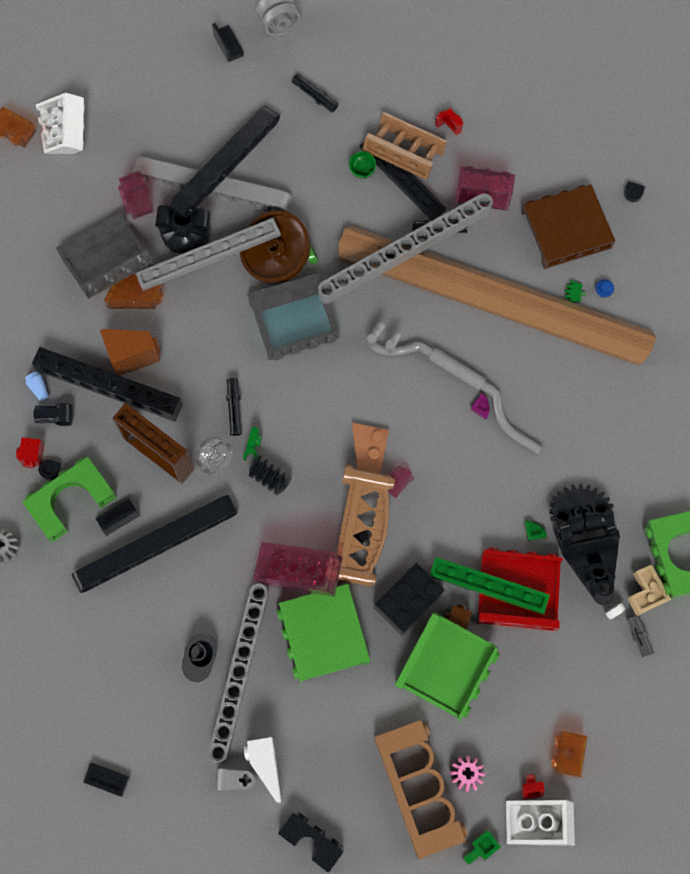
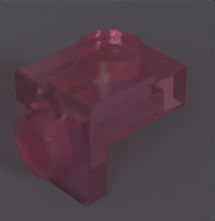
[388,466,414,498]

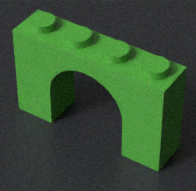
[22,457,117,543]
[644,511,690,599]

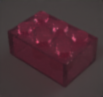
[454,166,515,211]

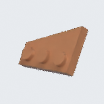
[352,423,389,474]

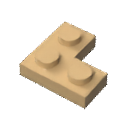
[627,564,671,616]

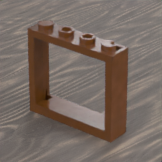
[112,403,194,484]

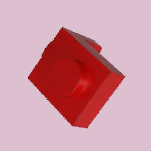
[435,108,463,136]

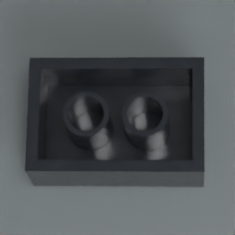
[374,562,445,636]

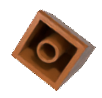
[100,329,162,376]

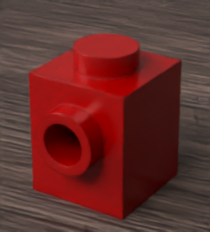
[16,437,45,469]

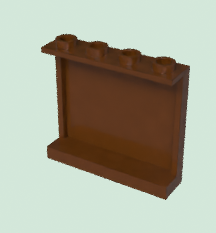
[521,184,615,269]

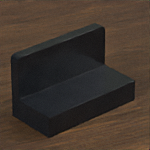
[212,23,244,63]
[96,499,140,536]

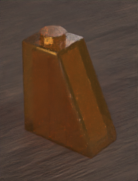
[104,274,164,310]

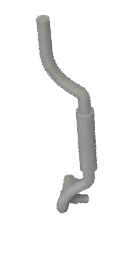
[367,322,542,455]

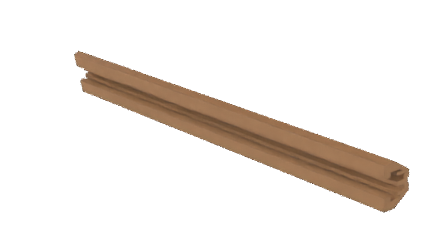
[339,226,656,365]

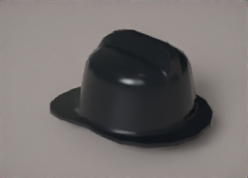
[182,634,217,683]

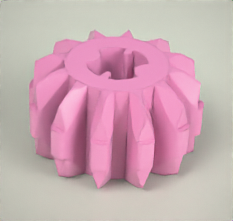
[450,756,485,792]

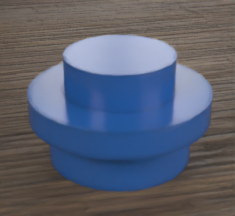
[595,279,614,298]

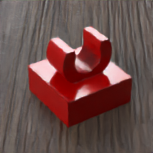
[521,774,545,800]

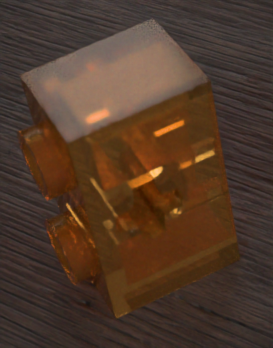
[0,107,36,148]
[551,731,587,779]

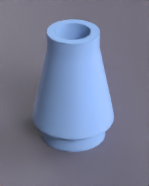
[25,371,49,401]

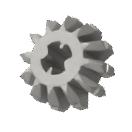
[0,529,19,563]

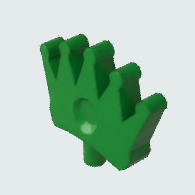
[564,280,586,303]

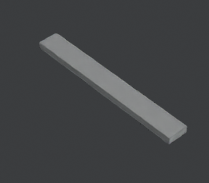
[135,218,281,291]

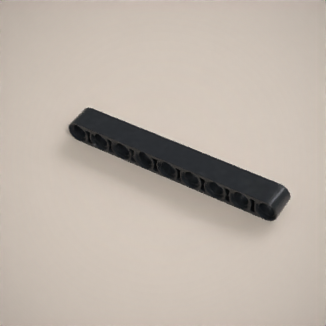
[169,105,280,218]
[71,495,238,593]

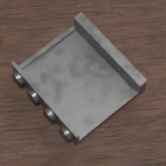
[56,212,153,299]

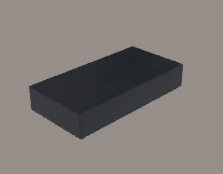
[83,763,130,797]

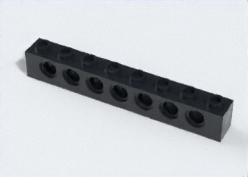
[32,347,183,422]

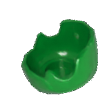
[348,151,377,179]

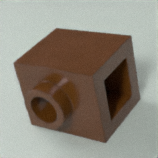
[445,604,472,629]

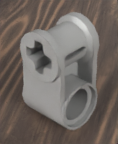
[216,769,257,791]

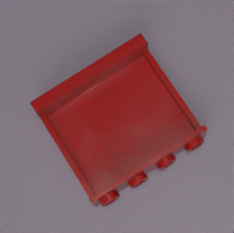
[477,548,563,631]

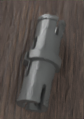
[627,616,655,657]

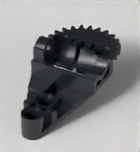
[549,484,620,605]

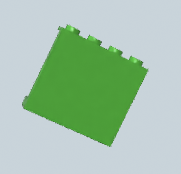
[276,584,370,683]
[395,612,500,721]

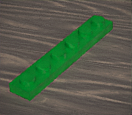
[430,557,550,615]

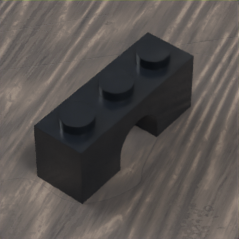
[278,812,344,873]

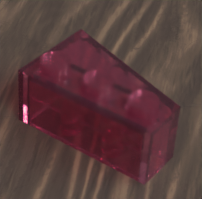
[118,171,153,220]

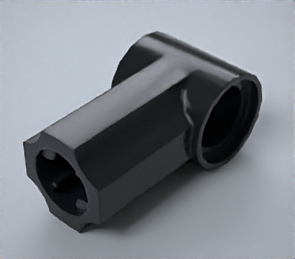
[33,403,73,426]

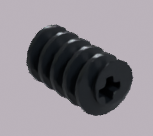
[249,455,292,495]

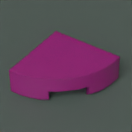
[471,393,490,420]

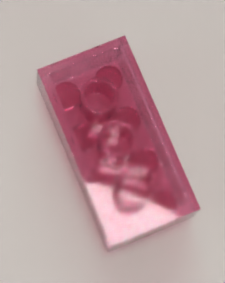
[253,542,343,597]

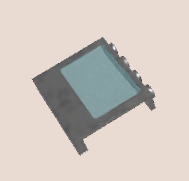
[247,273,339,361]

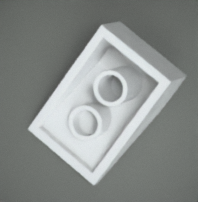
[244,737,282,803]
[506,800,575,846]

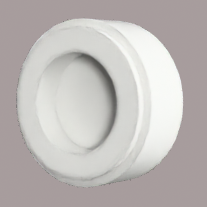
[605,603,625,619]

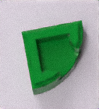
[524,521,548,541]

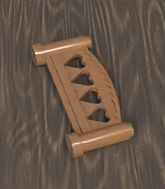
[323,464,395,587]

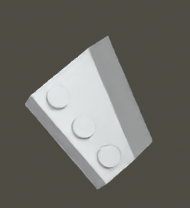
[36,93,85,154]

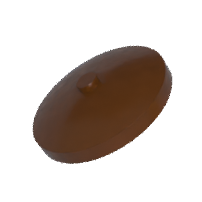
[240,211,311,284]

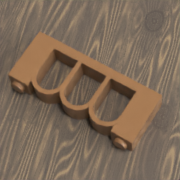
[374,720,468,859]

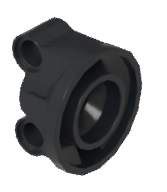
[155,205,211,254]

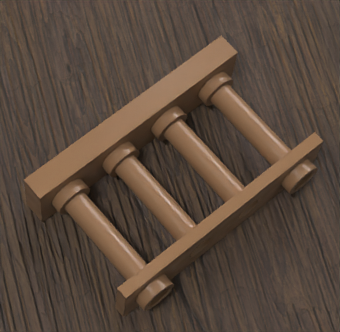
[363,112,447,180]

